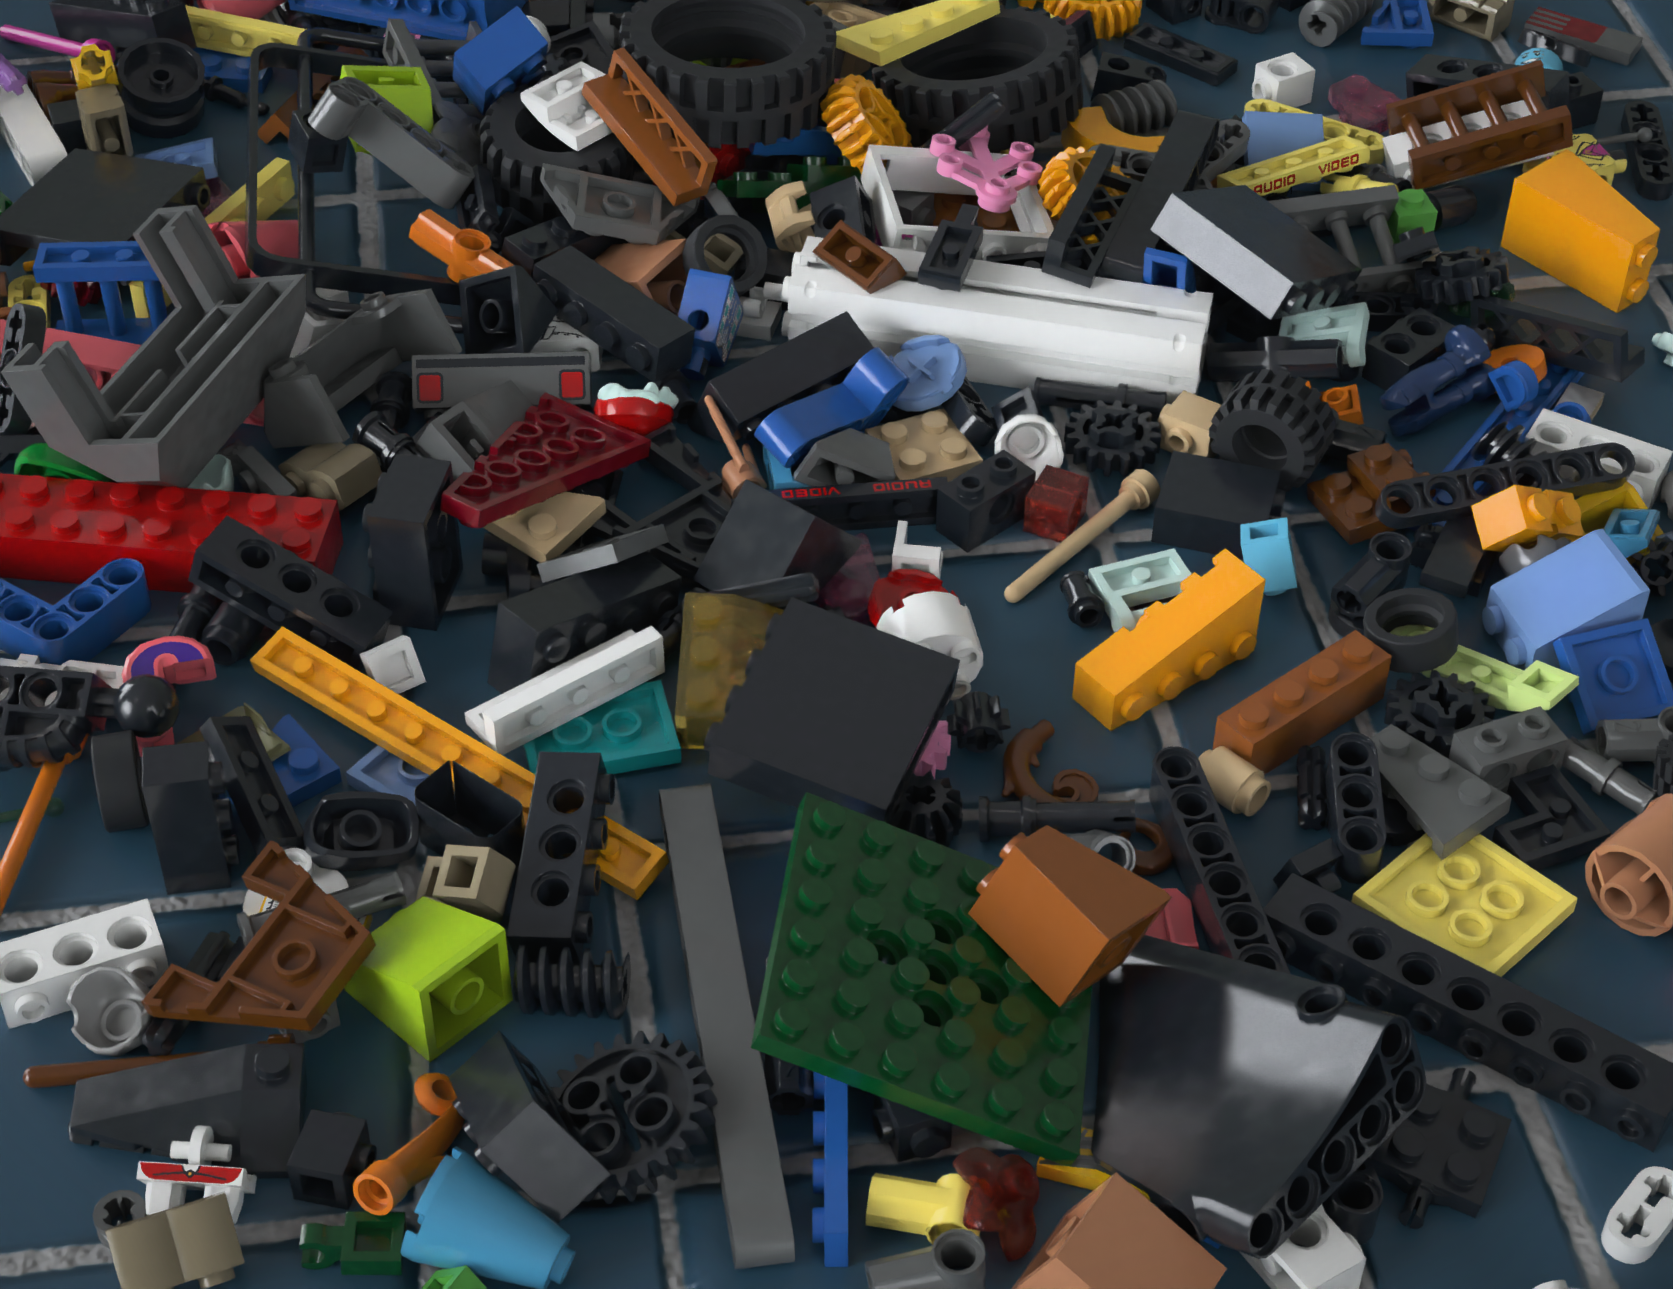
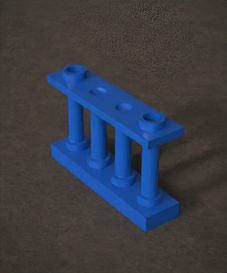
[33,241,168,345]

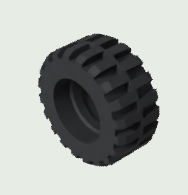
[480,81,634,224]

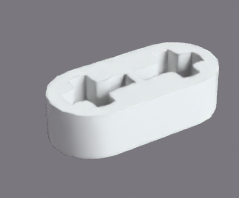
[1601,1166,1673,1264]

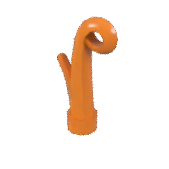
[353,1072,465,1216]

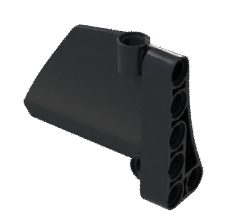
[1091,935,1426,1259]

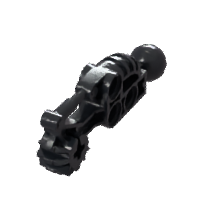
[0,666,180,772]

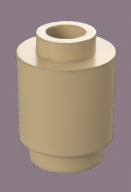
[1198,746,1271,816]

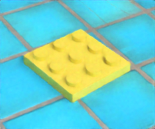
[1351,833,1578,977]

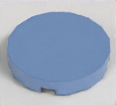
[889,335,967,411]

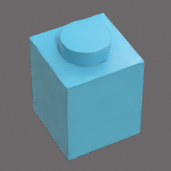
[1240,517,1297,596]

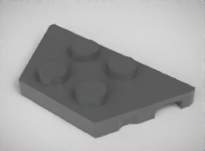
[540,163,700,245]

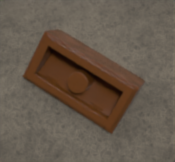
[812,220,907,294]

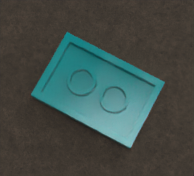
[522,680,681,774]

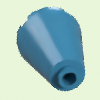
[401,1146,576,1289]

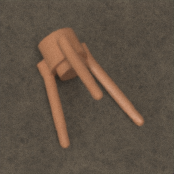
[704,395,767,499]

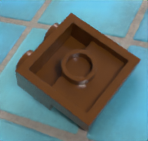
[1307,442,1436,545]

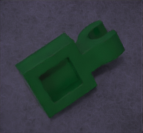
[299,1211,406,1275]

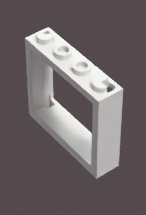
[861,144,1054,261]

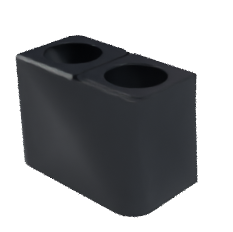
[414,760,525,868]

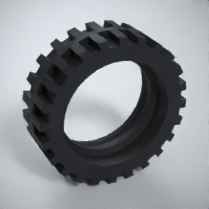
[620,0,836,149]
[870,5,1084,154]

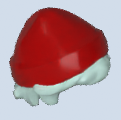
[594,382,679,436]

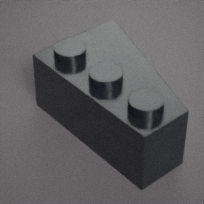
[449,1031,611,1223]

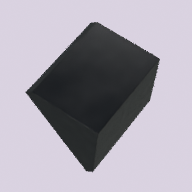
[459,265,558,354]

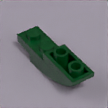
[717,156,862,214]

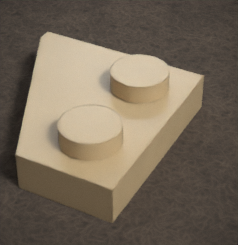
[483,492,606,563]

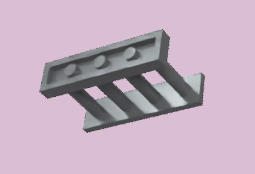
[382,19,485,125]
[1268,185,1423,293]

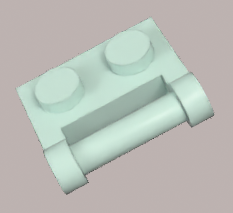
[1279,302,1370,367]
[1088,548,1191,633]

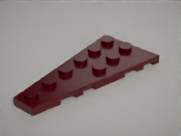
[440,392,651,528]

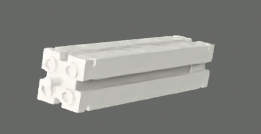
[763,236,1213,404]

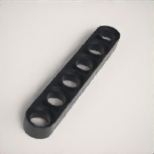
[1375,443,1636,529]

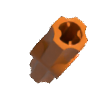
[409,209,514,284]

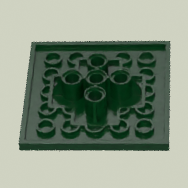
[751,792,1092,1166]

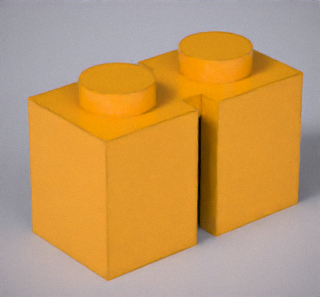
[1471,485,1585,552]

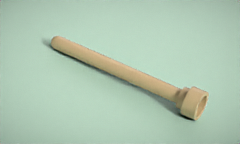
[1004,469,1161,603]

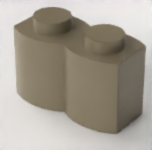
[278,442,382,510]
[105,1191,245,1289]

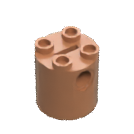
[1585,794,1673,937]

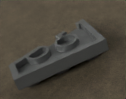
[1370,724,1511,860]

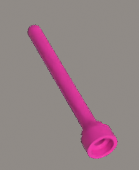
[0,25,116,63]

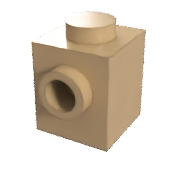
[1158,390,1221,458]

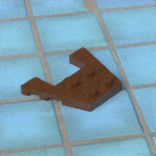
[141,840,376,1031]

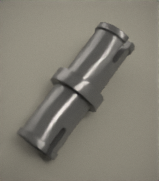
[1561,736,1659,816]

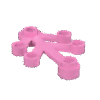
[929,125,1043,213]

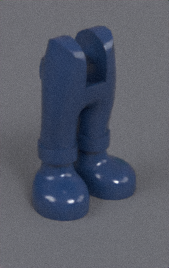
[1379,324,1496,437]

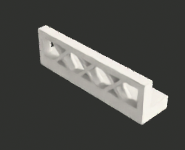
[465,626,665,755]

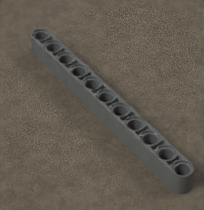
[659,784,795,1270]

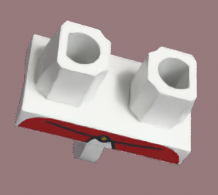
[136,1125,257,1224]

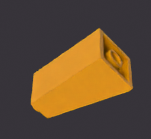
[1500,149,1660,313]

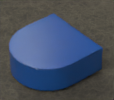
[1488,360,1539,412]

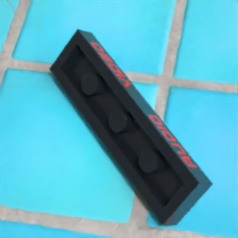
[768,477,948,531]

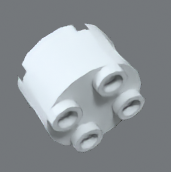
[876,591,983,700]

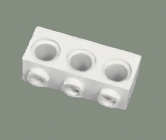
[1525,408,1673,509]
[0,898,169,1029]

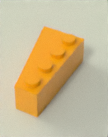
[1072,548,1265,731]

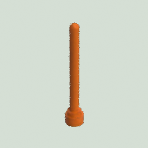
[0,735,88,916]

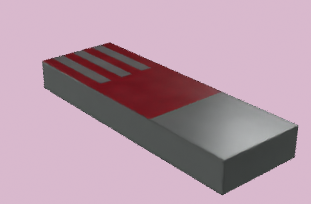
[1524,7,1643,66]

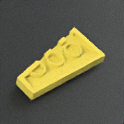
[836,0,1000,66]

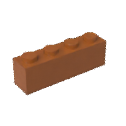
[1212,630,1392,775]

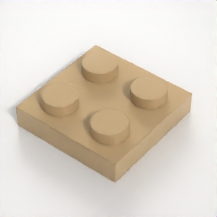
[865,408,983,482]

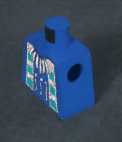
[678,268,744,381]

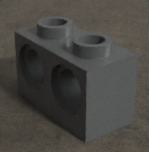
[1448,706,1569,796]

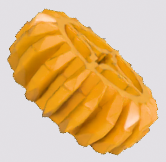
[1043,0,1143,41]
[820,74,912,174]
[1038,146,1132,245]

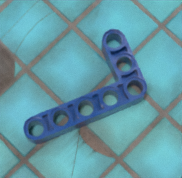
[0,558,152,665]

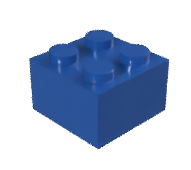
[453,6,548,116]

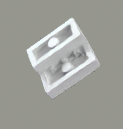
[520,61,612,151]

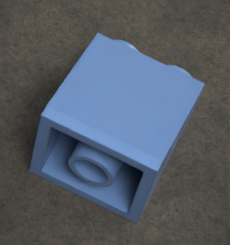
[1482,529,1651,670]

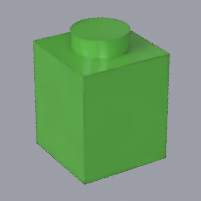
[1387,189,1438,244]

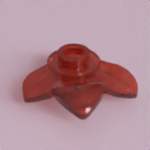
[953,1147,1040,1262]

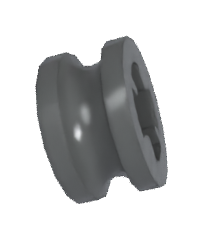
[92,1190,147,1249]

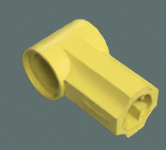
[866,1173,988,1245]

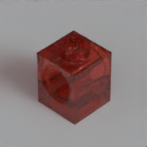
[1023,465,1089,543]

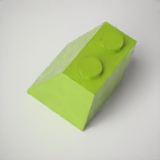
[344,896,513,1062]

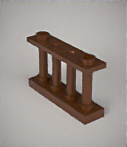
[1386,60,1573,190]

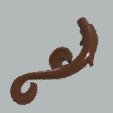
[1001,719,1174,876]

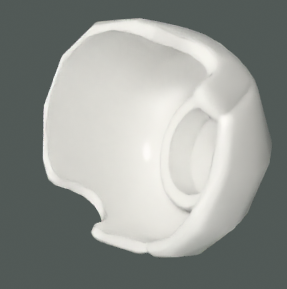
[994,414,1064,487]

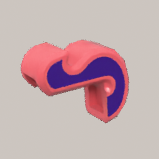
[121,636,217,757]

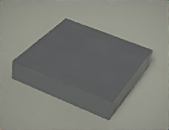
[537,524,669,583]

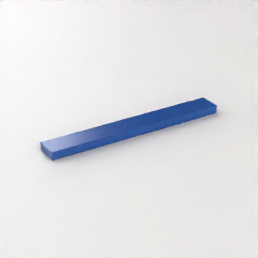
[1408,362,1585,531]

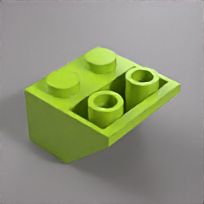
[340,65,434,155]

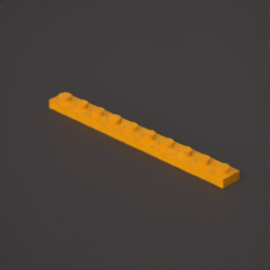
[250,626,669,901]

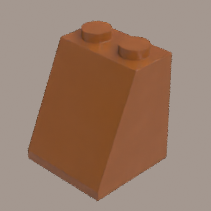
[968,825,1172,1007]

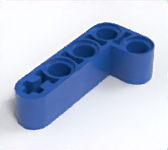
[754,347,910,469]

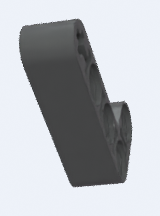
[308,77,475,209]

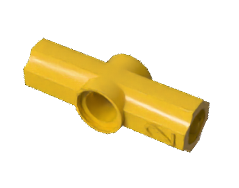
[70,44,119,90]

